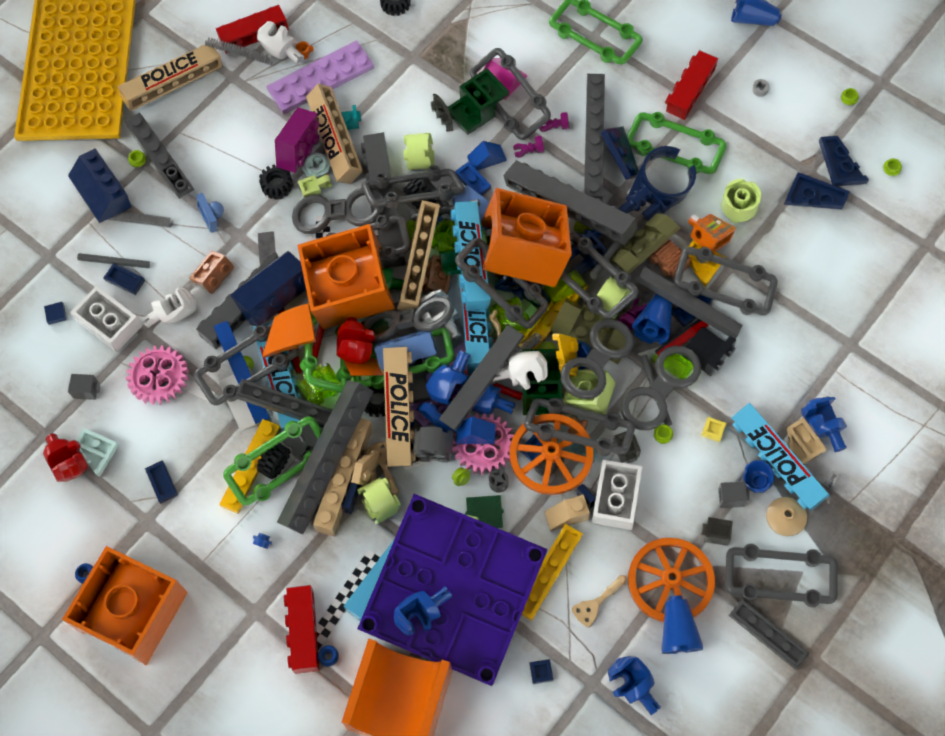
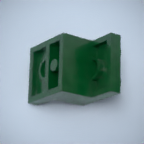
[446,68,509,135]
[522,349,562,415]

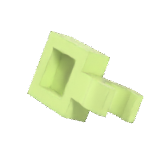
[298,175,332,197]

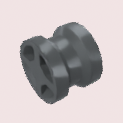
[489,469,509,493]

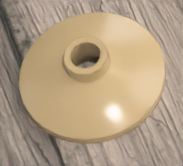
[766,497,807,536]

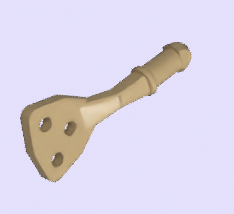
[365,441,399,496]
[572,575,627,627]

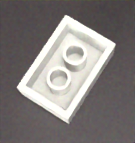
[70,286,143,353]
[592,459,642,530]

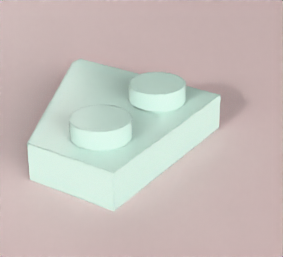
[76,428,119,477]

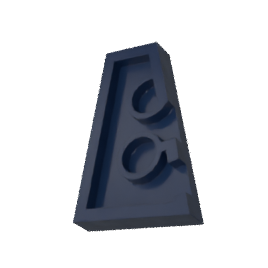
[601,126,639,180]
[819,136,869,186]
[784,172,850,210]

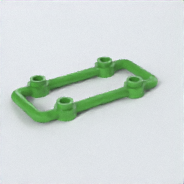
[549,0,643,65]
[627,112,727,174]
[300,313,353,393]
[353,327,455,389]
[223,416,322,505]

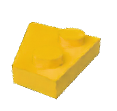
[688,240,726,287]
[552,334,578,377]

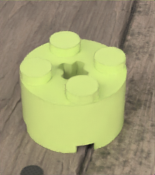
[403,133,435,170]
[721,179,761,223]
[597,276,630,319]
[358,478,401,524]

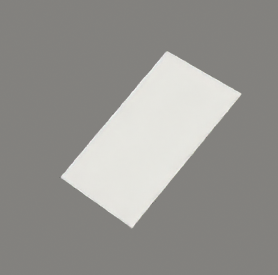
[218,367,272,431]

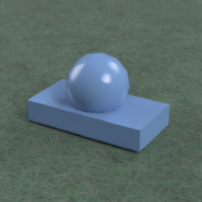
[196,193,224,233]

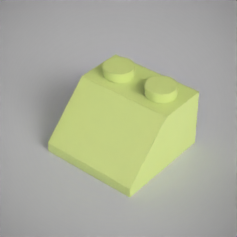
[562,370,615,415]

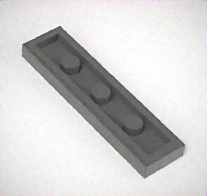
[729,599,809,670]

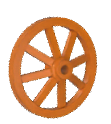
[510,414,593,495]
[628,538,715,623]

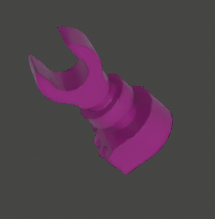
[539,112,569,132]
[513,135,545,158]
[618,298,646,330]

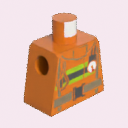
[688,214,736,253]

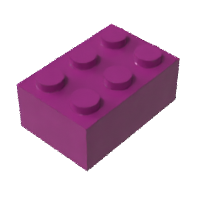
[275,107,320,173]

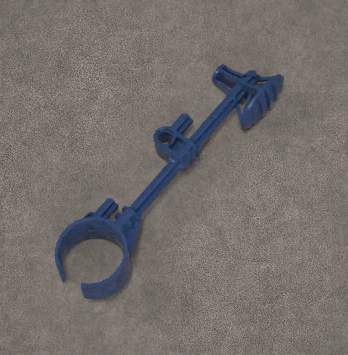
[494,146,696,310]

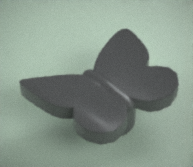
[282,424,318,457]

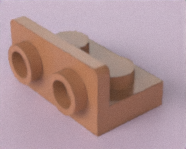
[189,251,234,294]
[421,254,451,295]

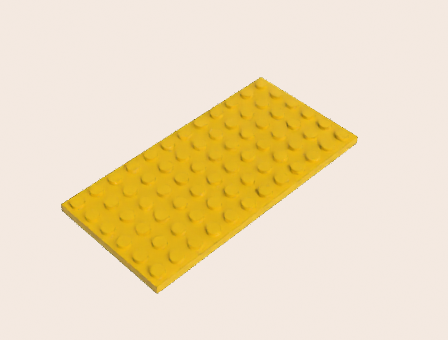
[14,0,136,141]

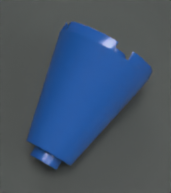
[731,0,782,26]
[632,293,672,344]
[661,595,703,654]

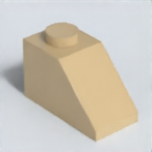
[545,495,590,531]

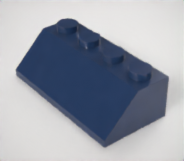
[68,148,132,223]
[230,251,306,326]

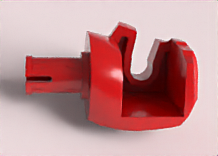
[336,317,375,364]
[43,433,88,482]

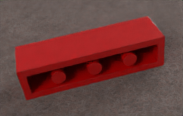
[215,5,289,54]
[665,50,718,120]
[283,585,320,674]

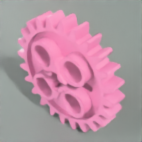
[126,345,189,405]
[452,413,514,475]

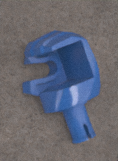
[425,350,471,405]
[459,384,516,415]
[801,396,847,453]
[394,586,453,636]
[608,656,661,715]

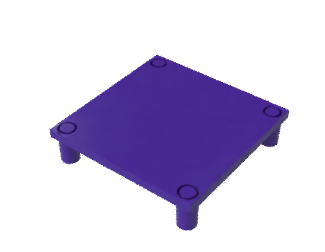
[357,494,548,686]

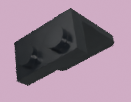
[682,327,736,376]

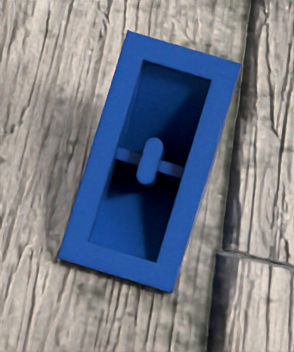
[467,141,507,171]
[455,416,496,444]

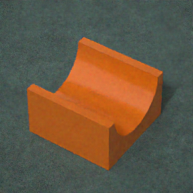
[481,188,572,287]
[297,224,395,329]
[62,546,188,665]
[341,639,453,736]

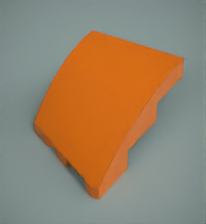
[263,304,316,358]

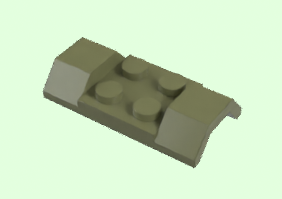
[609,213,680,274]
[550,298,634,364]

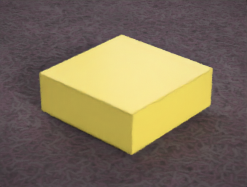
[701,417,727,442]

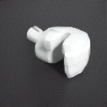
[257,21,304,64]
[142,288,196,328]
[418,289,462,341]
[493,351,548,390]

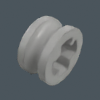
[753,79,769,97]
[823,470,841,490]

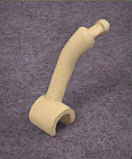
[489,310,502,344]

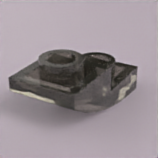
[430,94,453,132]

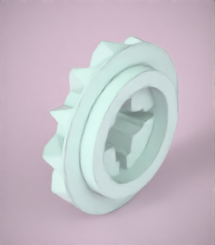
[302,153,331,178]

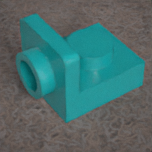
[341,105,362,130]

